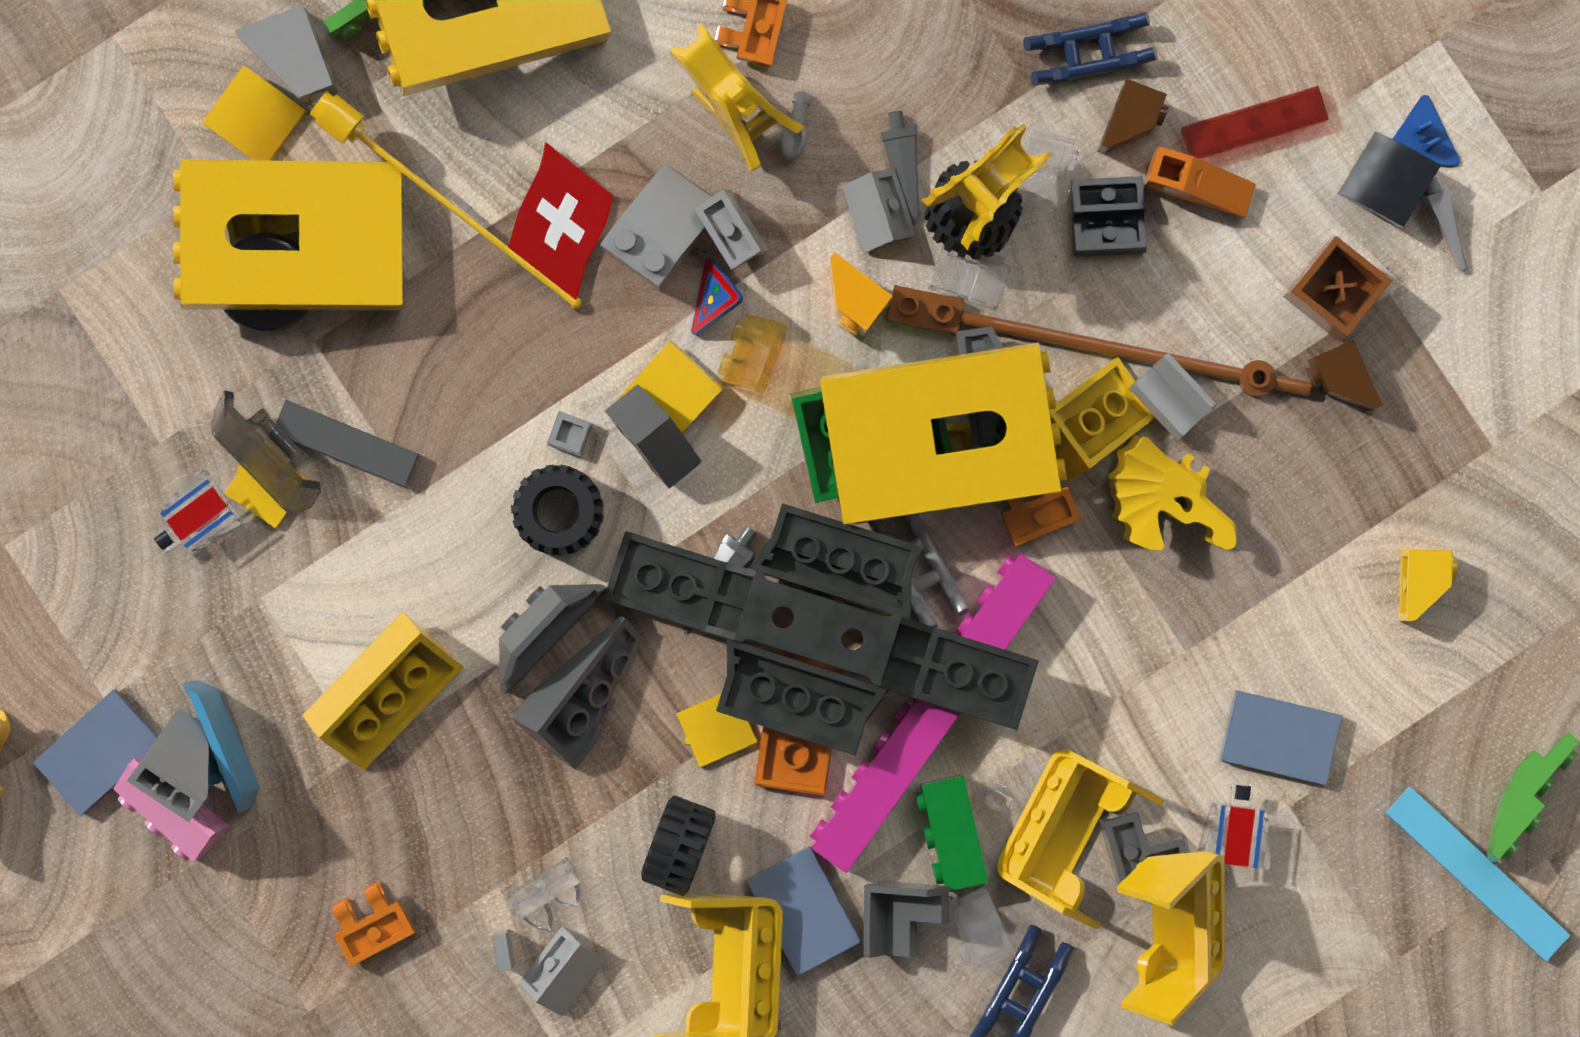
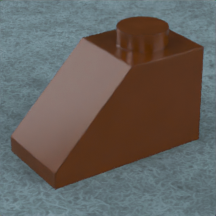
[1097,79,1169,154]
[1306,340,1383,411]

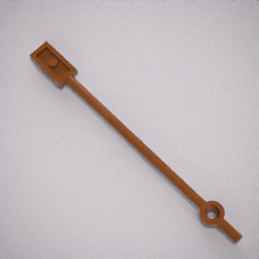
[887,285,1312,397]

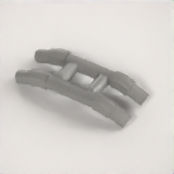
[867,513,970,628]

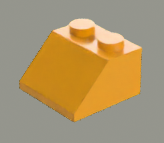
[829,252,893,338]

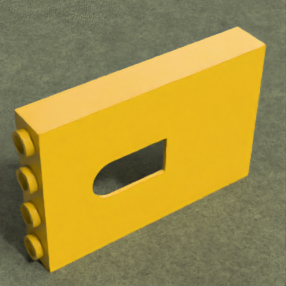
[365,0,611,97]
[173,159,403,310]
[820,342,1067,524]

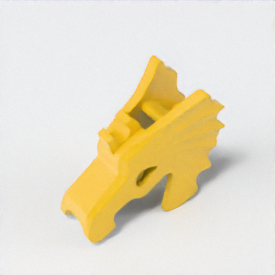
[669,23,805,172]
[921,124,1052,250]
[1107,435,1236,550]

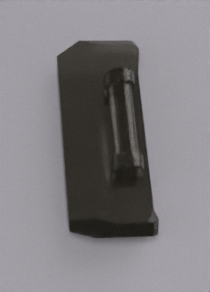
[211,390,321,513]

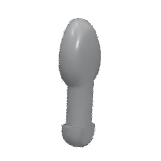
[780,91,811,160]

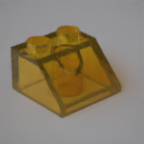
[718,314,787,399]

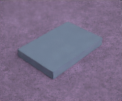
[33,689,158,816]
[1219,690,1342,785]
[746,845,861,976]

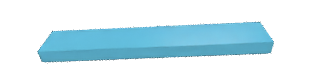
[1385,787,1570,962]

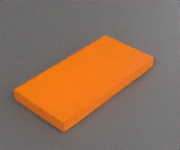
[754,648,844,796]

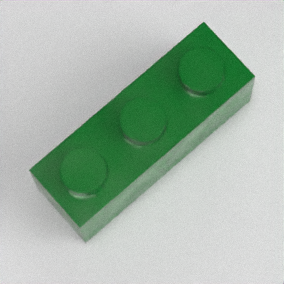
[915,774,988,891]

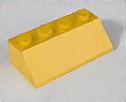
[302,612,464,770]

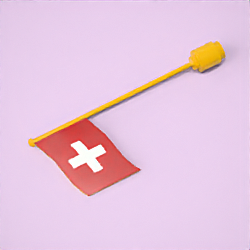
[310,92,613,310]

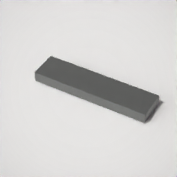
[272,400,420,487]

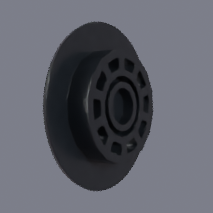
[223,232,308,333]

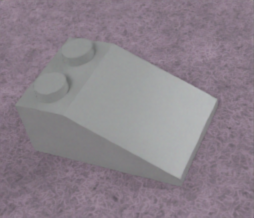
[600,164,711,292]

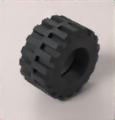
[924,161,1023,260]
[511,464,604,556]
[641,795,716,896]

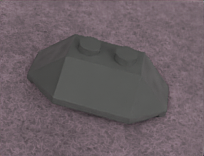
[499,584,607,694]

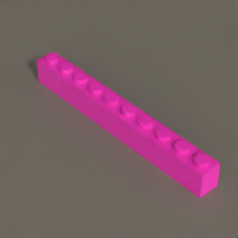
[809,553,1056,874]

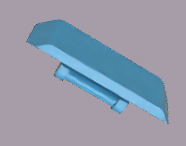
[183,680,259,814]

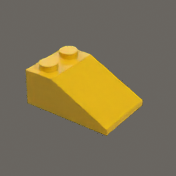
[1049,357,1155,481]

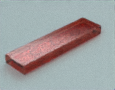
[1181,85,1329,159]

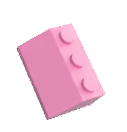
[114,756,231,862]

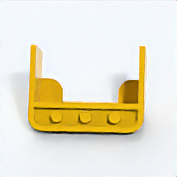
[997,749,1164,930]
[1117,851,1225,1026]
[654,893,783,1037]

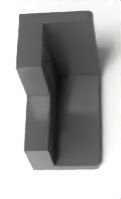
[605,385,701,489]
[1099,812,1187,886]
[863,881,949,958]

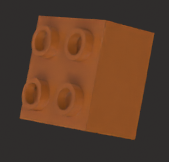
[1283,236,1393,341]

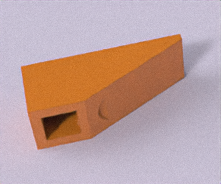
[1143,146,1256,218]

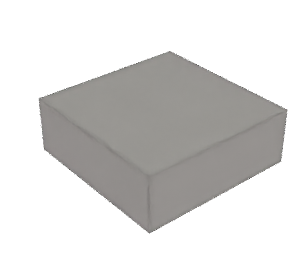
[547,411,593,457]
[492,929,515,972]

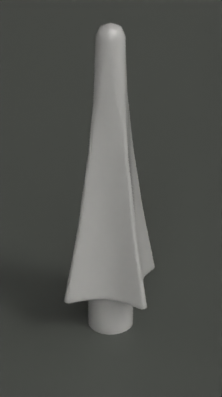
[1421,177,1467,272]

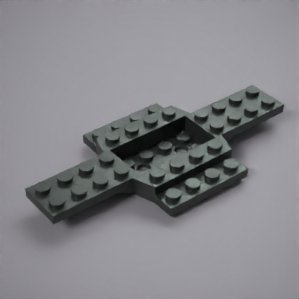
[603,503,1039,756]

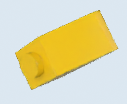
[1399,549,1458,621]

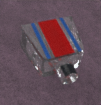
[153,469,247,553]
[1197,783,1271,870]

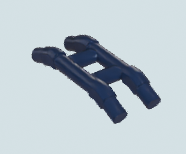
[1023,12,1158,86]
[970,925,1074,1037]

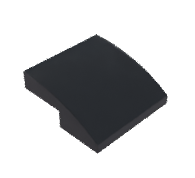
[1337,131,1441,228]
[1071,176,1147,257]

